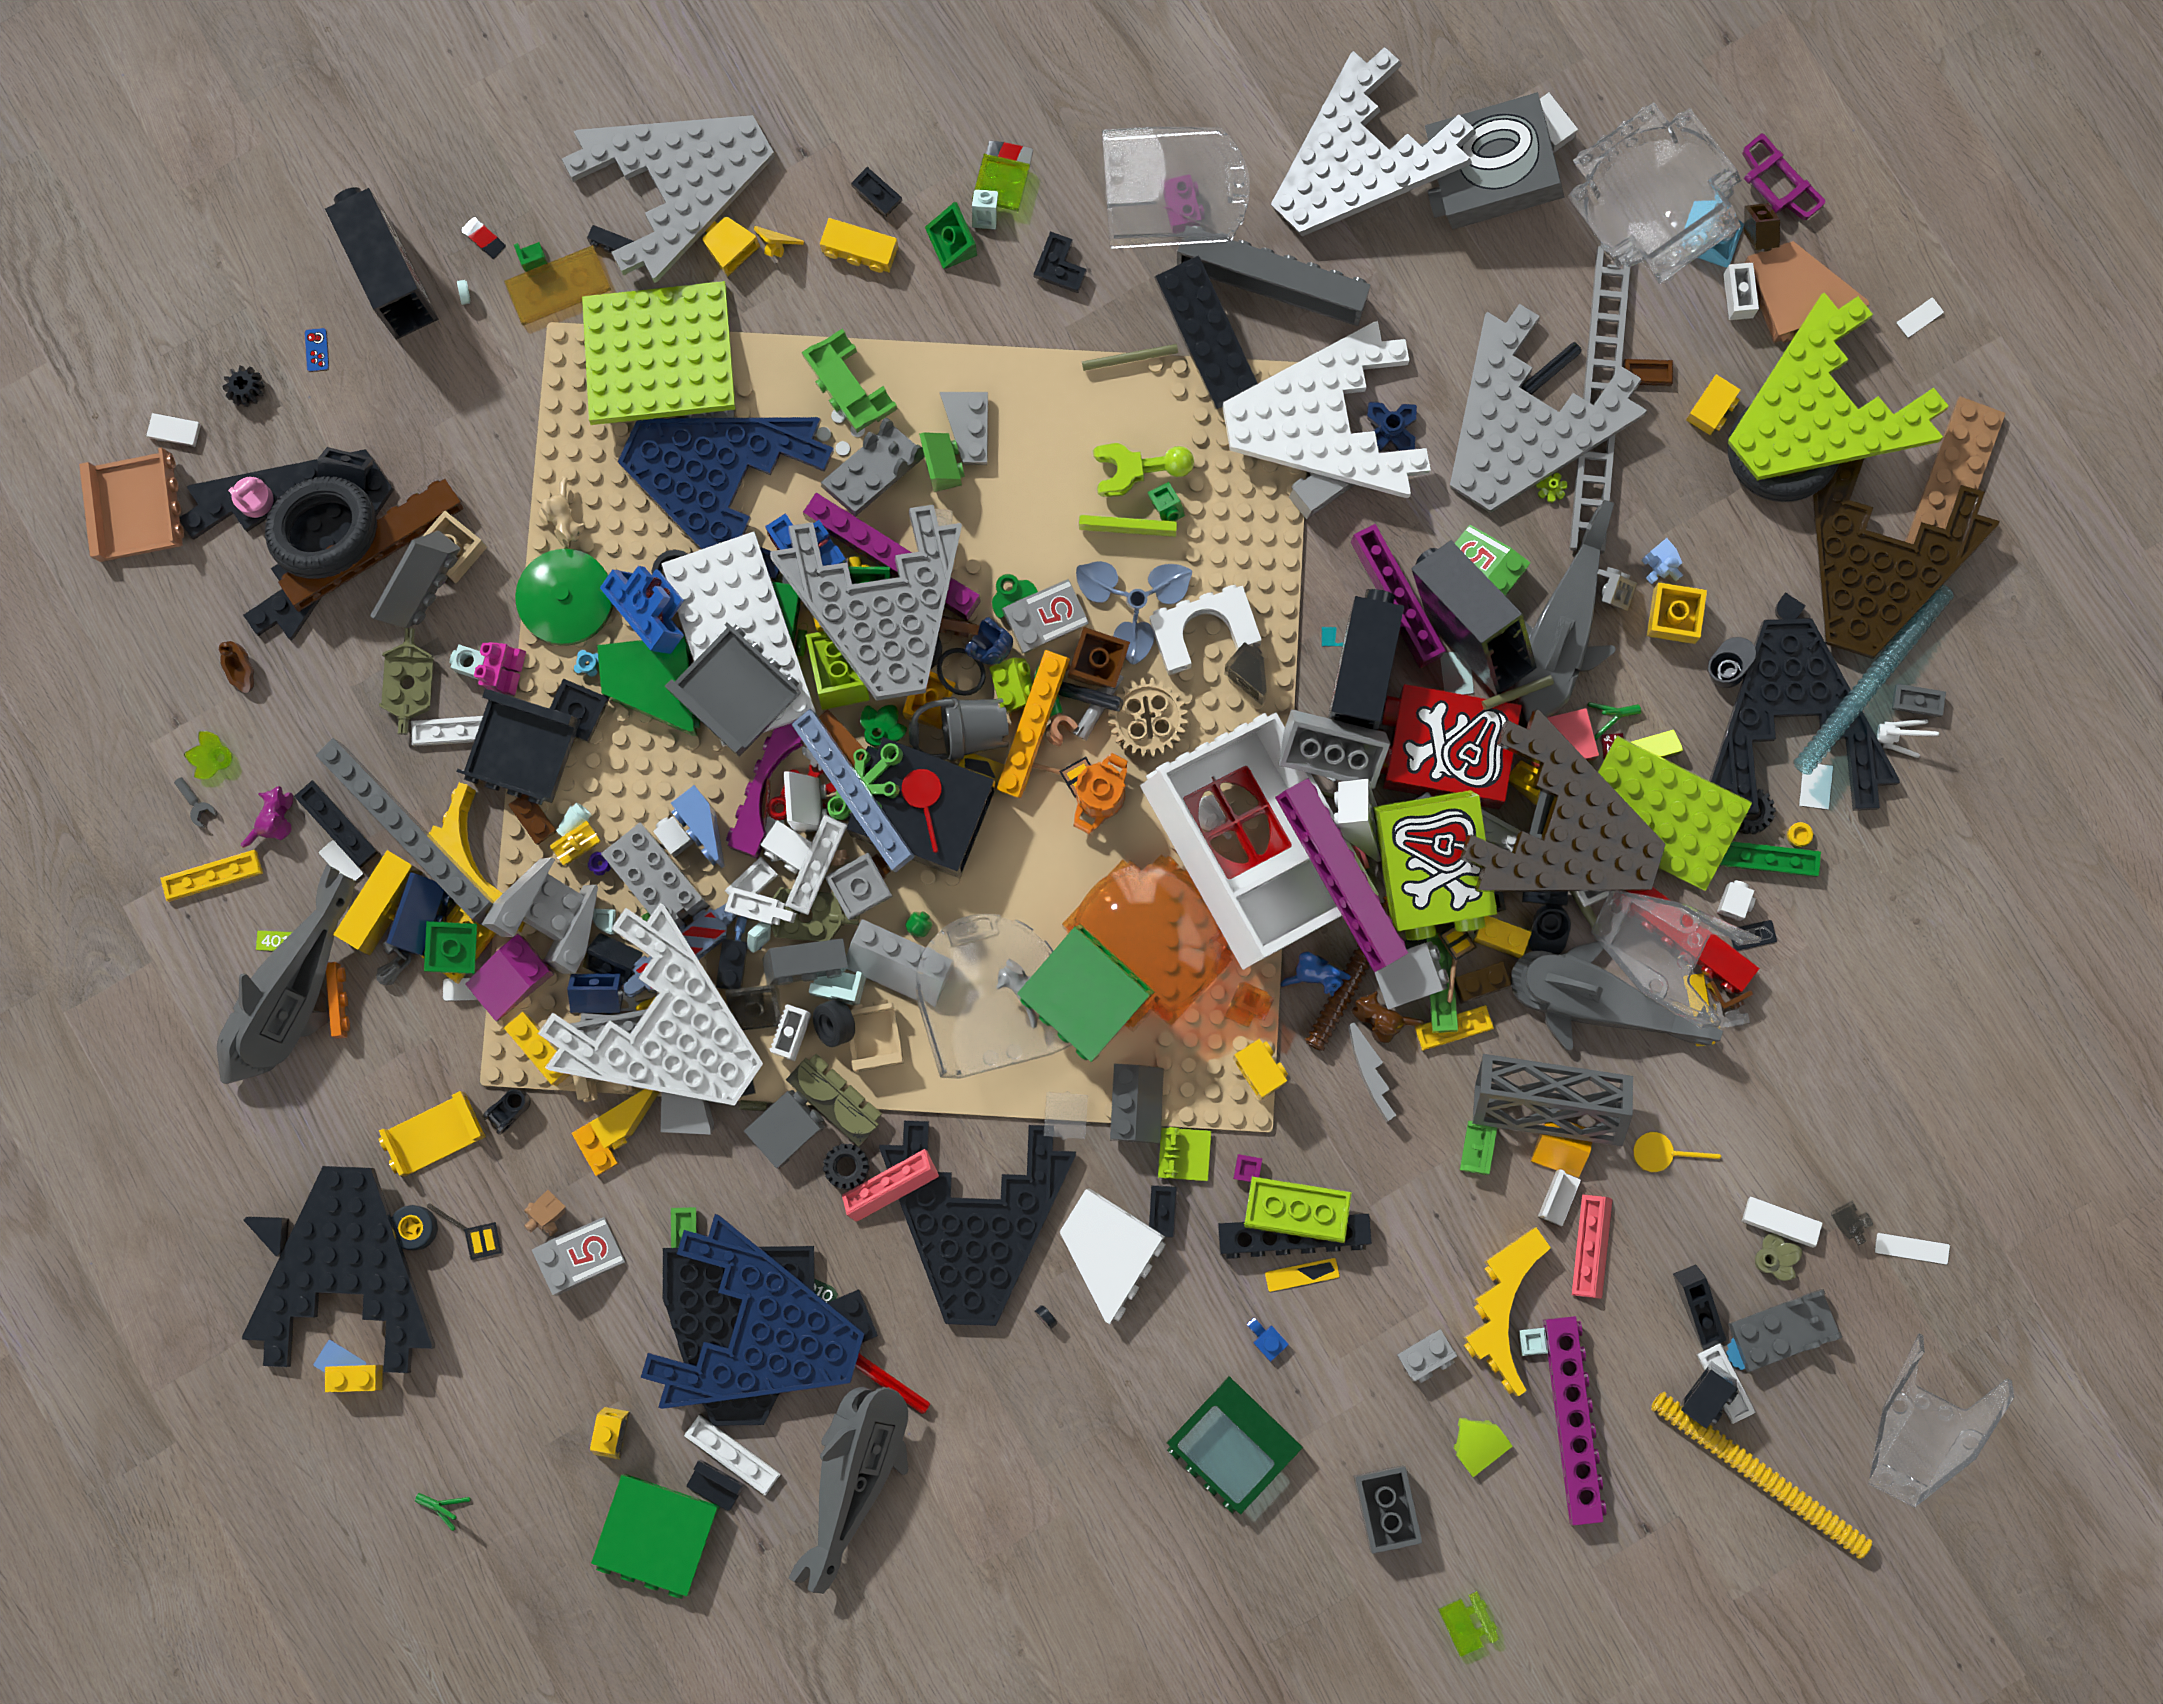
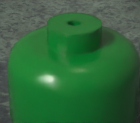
[905,911,933,938]

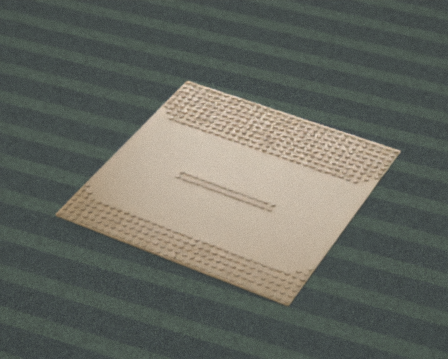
[480,322,1307,1133]

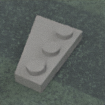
[940,392,988,465]

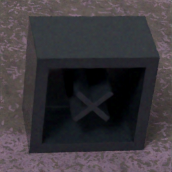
[1681,1361,1738,1429]

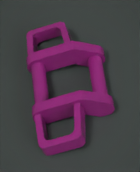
[1742,133,1826,220]

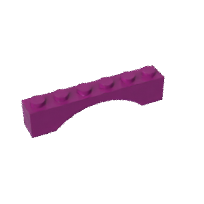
[726,723,804,859]

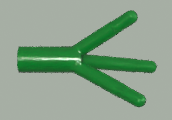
[1587,702,1641,741]
[415,1493,471,1531]

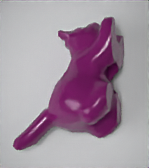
[241,786,293,848]

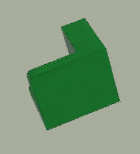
[513,242,549,274]

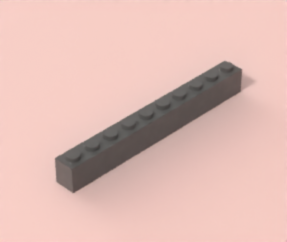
[316,738,494,926]

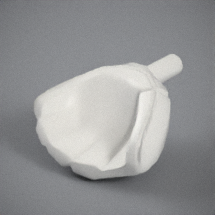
[1199,795,1232,839]

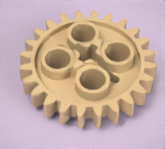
[1108,678,1188,758]

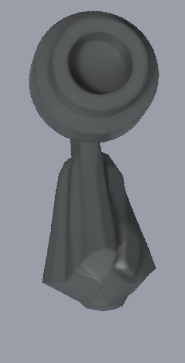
[376,940,412,986]

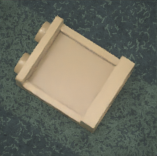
[848,1000,904,1072]

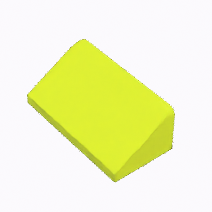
[1631,730,1683,758]

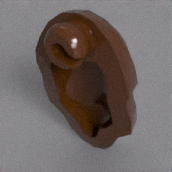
[219,641,254,693]

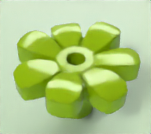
[1536,473,1567,503]

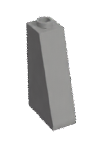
[661,1092,714,1135]

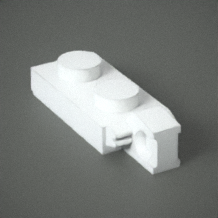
[724,887,796,925]

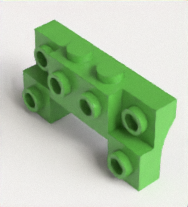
[802,328,898,433]

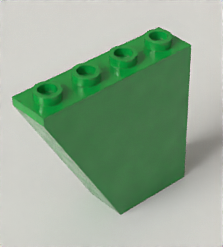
[597,635,701,736]

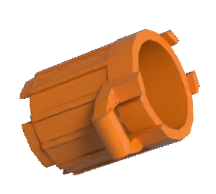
[1073,753,1128,835]

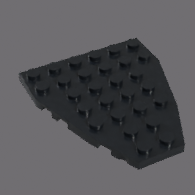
[662,1246,815,1426]

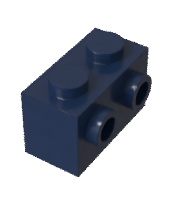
[567,974,623,1014]

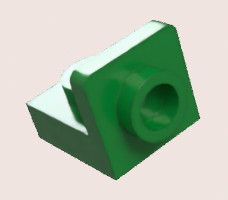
[1147,482,1185,522]

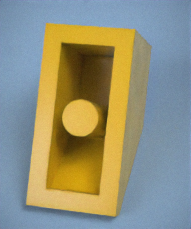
[1508,761,1540,805]

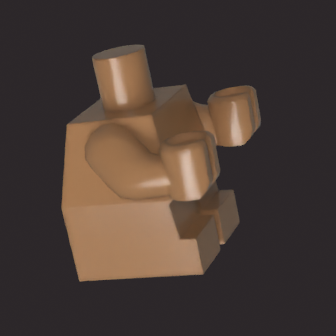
[524,1190,566,1236]

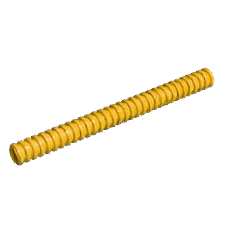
[1651,1392,1872,1559]

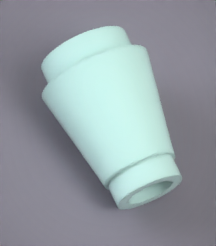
[556,802,592,837]

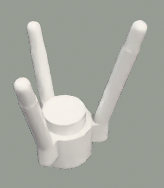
[1877,719,1939,758]

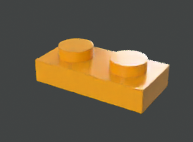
[571,1120,619,1176]

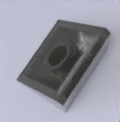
[725,984,782,1031]

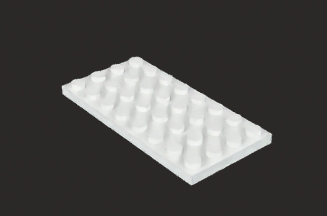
[661,532,816,747]

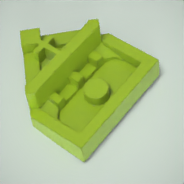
[1453,1418,1513,1477]

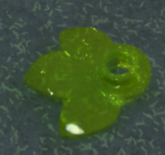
[184,731,233,779]

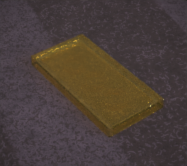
[504,245,611,326]

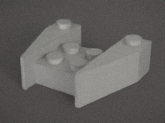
[482,858,598,974]

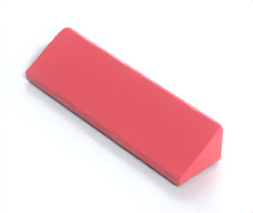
[842,1149,939,1222]
[1572,1195,1612,1299]

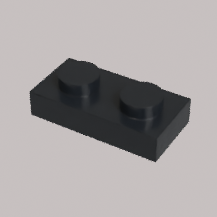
[851,167,903,217]
[716,938,748,991]
[1149,1185,1177,1237]

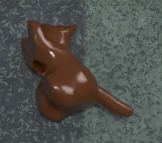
[1351,991,1425,1043]

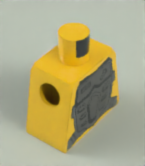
[590,1407,629,1459]

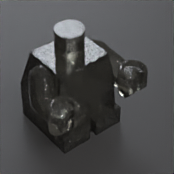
[1831,1200,1873,1246]

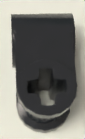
[482,1089,531,1135]

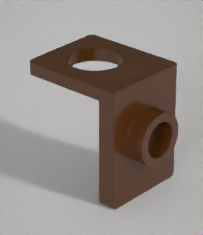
[1706,981,1754,1011]

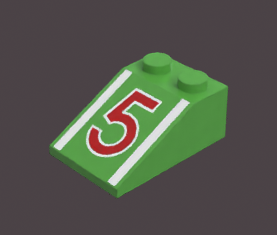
[1455,525,1531,596]

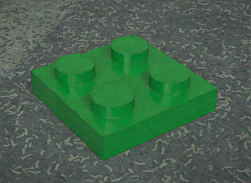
[424,921,477,974]

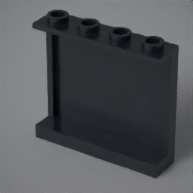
[456,688,581,805]

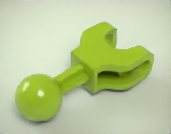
[1093,443,1194,497]

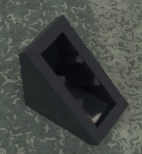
[243,1217,289,1257]

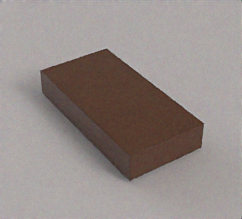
[1623,359,1673,386]

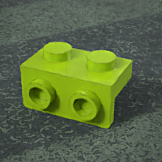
[989,657,1033,714]

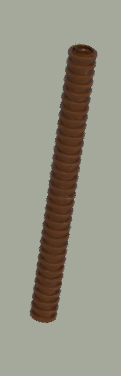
[1304,896,1390,1051]

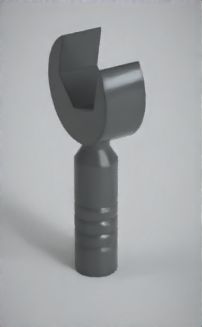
[174,777,217,828]

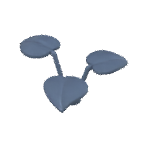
[1076,561,1192,665]

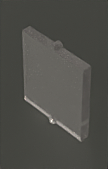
[1044,1091,1088,1140]

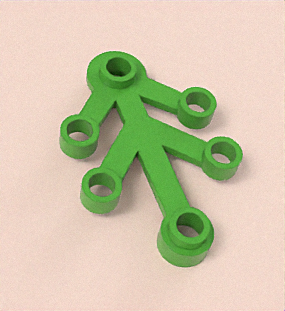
[828,743,903,820]

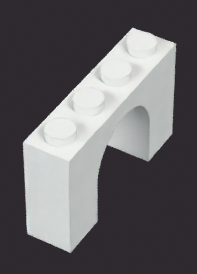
[1149,585,1262,676]

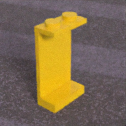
[379,1091,486,1177]

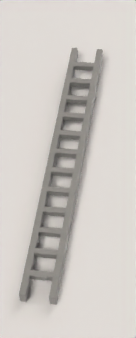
[1569,246,1632,554]

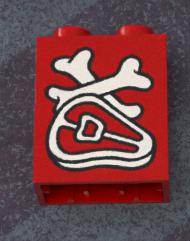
[1380,684,1522,810]

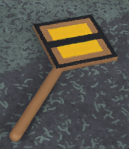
[1438,925,1477,1003]

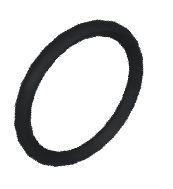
[937,648,986,696]

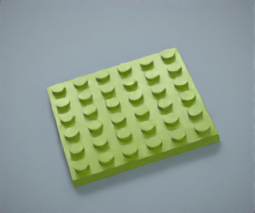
[582,281,736,425]

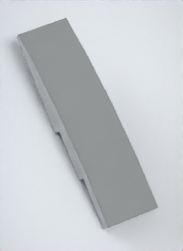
[1348,1022,1396,1123]

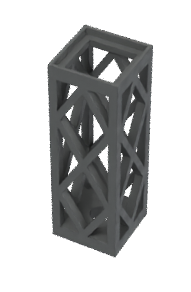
[1472,1054,1633,1146]

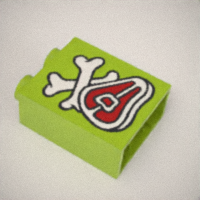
[1373,790,1497,940]

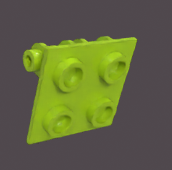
[1158,1127,1211,1181]

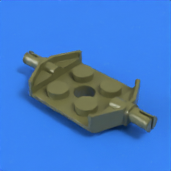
[379,628,434,735]
[771,887,860,942]

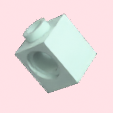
[450,645,485,679]

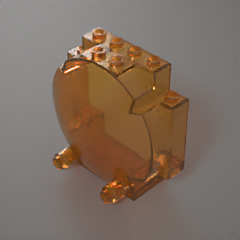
[1062,854,1233,1032]

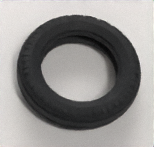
[1728,405,1839,502]
[265,477,377,579]

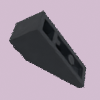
[1673,1264,1726,1350]

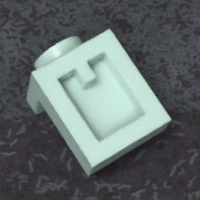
[972,190,998,229]

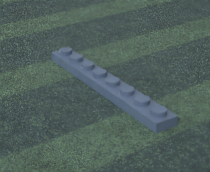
[792,709,915,873]

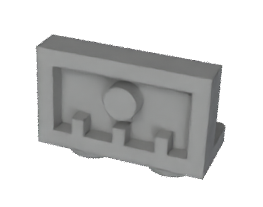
[1597,567,1637,611]
[1397,1329,1458,1383]

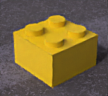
[1647,583,1707,644]
[1233,1038,1288,1100]

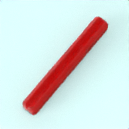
[855,1353,930,1414]

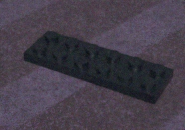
[1154,255,1258,410]

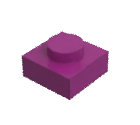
[1233,1154,1263,1182]

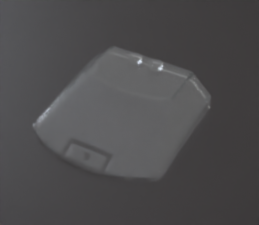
[1102,126,1250,248]

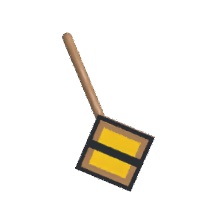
[1032,756,1091,798]

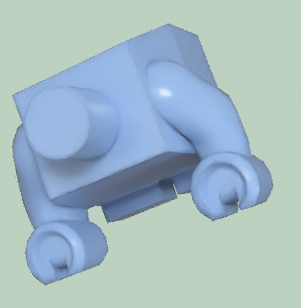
[1641,538,1683,584]

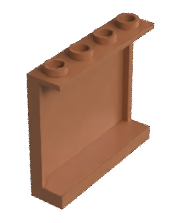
[79,447,184,562]

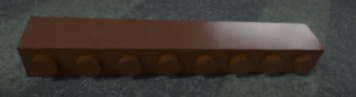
[278,479,464,612]

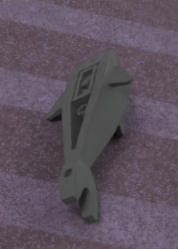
[1511,941,1723,1051]
[788,1387,908,1594]

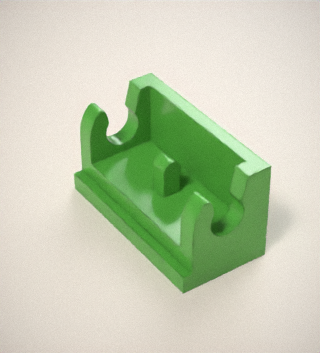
[1460,1120,1497,1175]

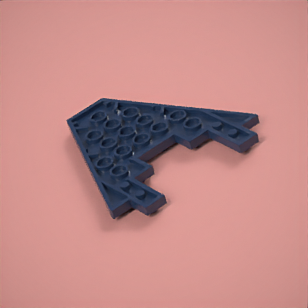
[618,417,834,581]
[641,1214,865,1409]

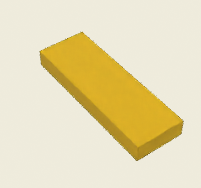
[1414,1005,1494,1051]

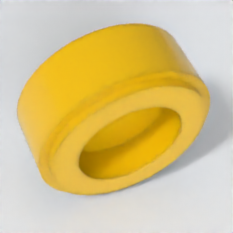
[1787,822,1813,848]

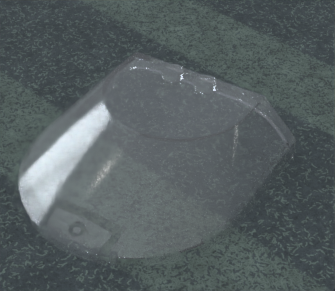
[916,914,1072,1079]

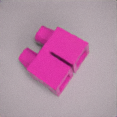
[474,642,526,696]

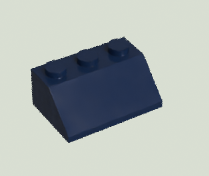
[386,872,454,957]

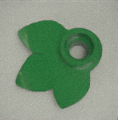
[992,574,1038,618]
[860,705,907,747]

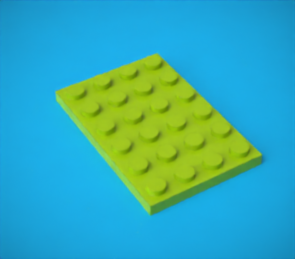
[1598,736,1752,891]

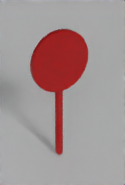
[901,769,941,853]

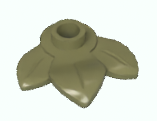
[1755,1233,1803,1281]

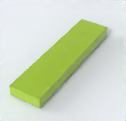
[1079,515,1177,537]

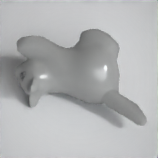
[996,959,1037,1028]

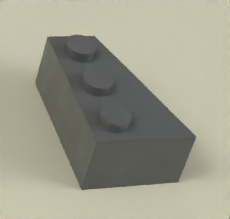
[762,938,848,987]

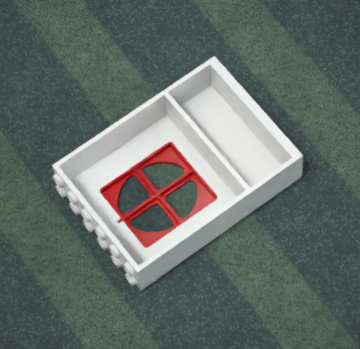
[1140,713,1379,970]

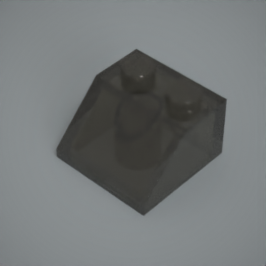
[1224,642,1267,705]

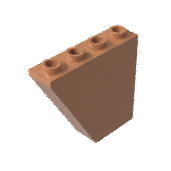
[1744,241,1870,343]

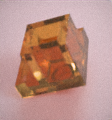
[1225,982,1274,1027]

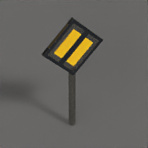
[427,1203,502,1260]

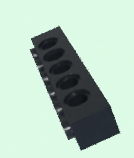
[1218,1214,1372,1259]

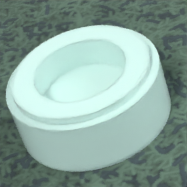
[457,280,471,305]

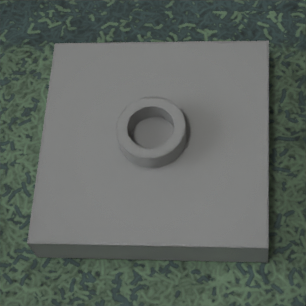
[825,853,893,921]

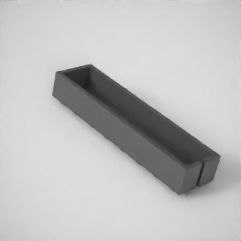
[1177,225,1371,326]

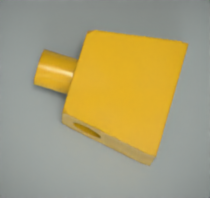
[702,217,760,277]

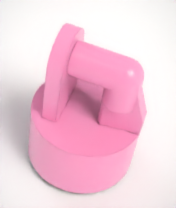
[229,477,273,518]

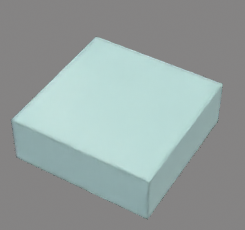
[747,922,771,953]
[1519,1328,1548,1356]

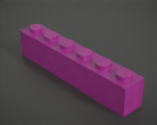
[1350,524,1445,668]

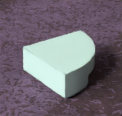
[592,909,616,935]

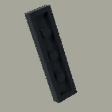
[294,780,378,868]

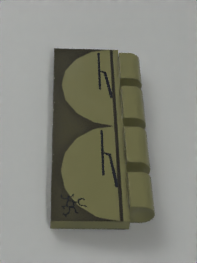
[786,1054,882,1147]

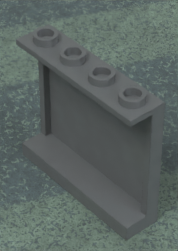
[665,622,801,757]

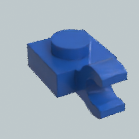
[1246,1317,1289,1362]

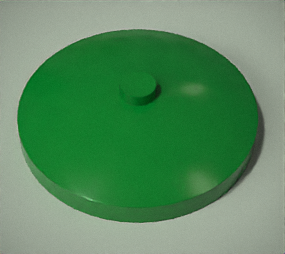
[515,549,613,646]

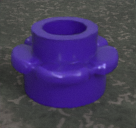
[588,851,612,876]

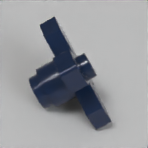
[1367,402,1417,452]

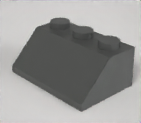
[1110,1064,1164,1143]

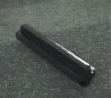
[1522,342,1582,395]
[1058,681,1124,712]

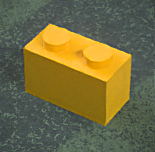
[1686,374,1741,435]
[1473,916,1532,959]
[325,1365,383,1392]

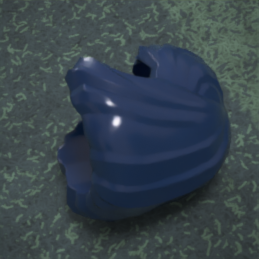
[965,617,1013,665]

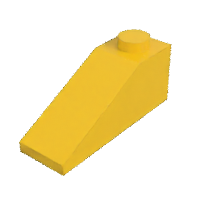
[590,1089,660,1150]

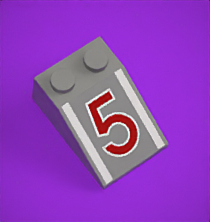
[1002,579,1089,654]
[532,1217,625,1296]

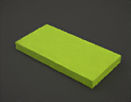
[1244,1177,1352,1243]

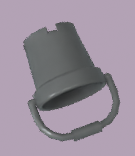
[909,697,1009,761]

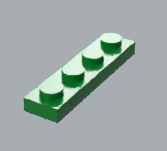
[1719,841,1821,877]

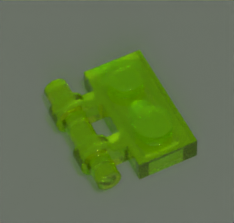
[1438,1591,1499,1657]

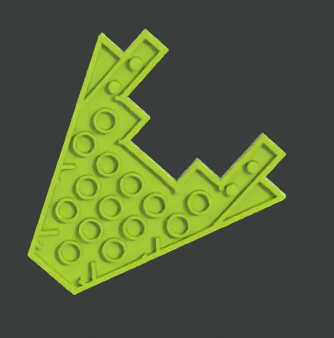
[1728,292,1949,480]

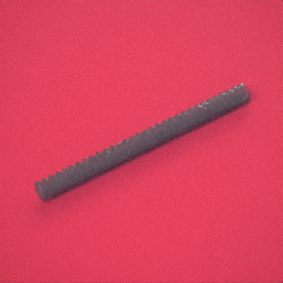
[1793,585,1954,775]

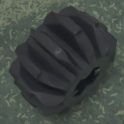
[222,365,265,407]

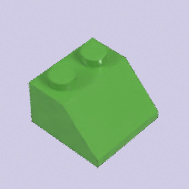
[919,432,965,492]

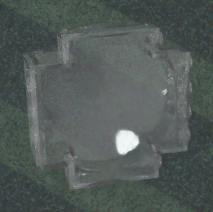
[1567,102,1742,284]

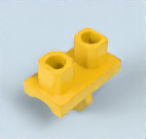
[550,821,601,867]

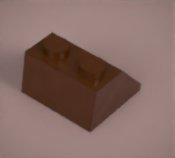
[1067,627,1130,689]

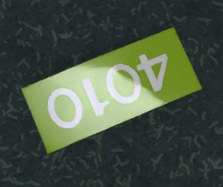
[256,930,292,951]

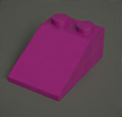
[465,934,554,1022]

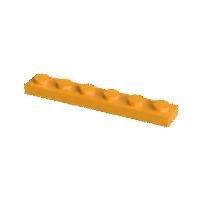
[996,650,1070,798]

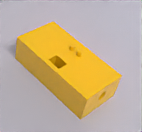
[333,850,423,955]

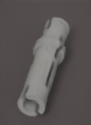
[1073,675,1124,741]

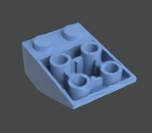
[671,785,725,868]

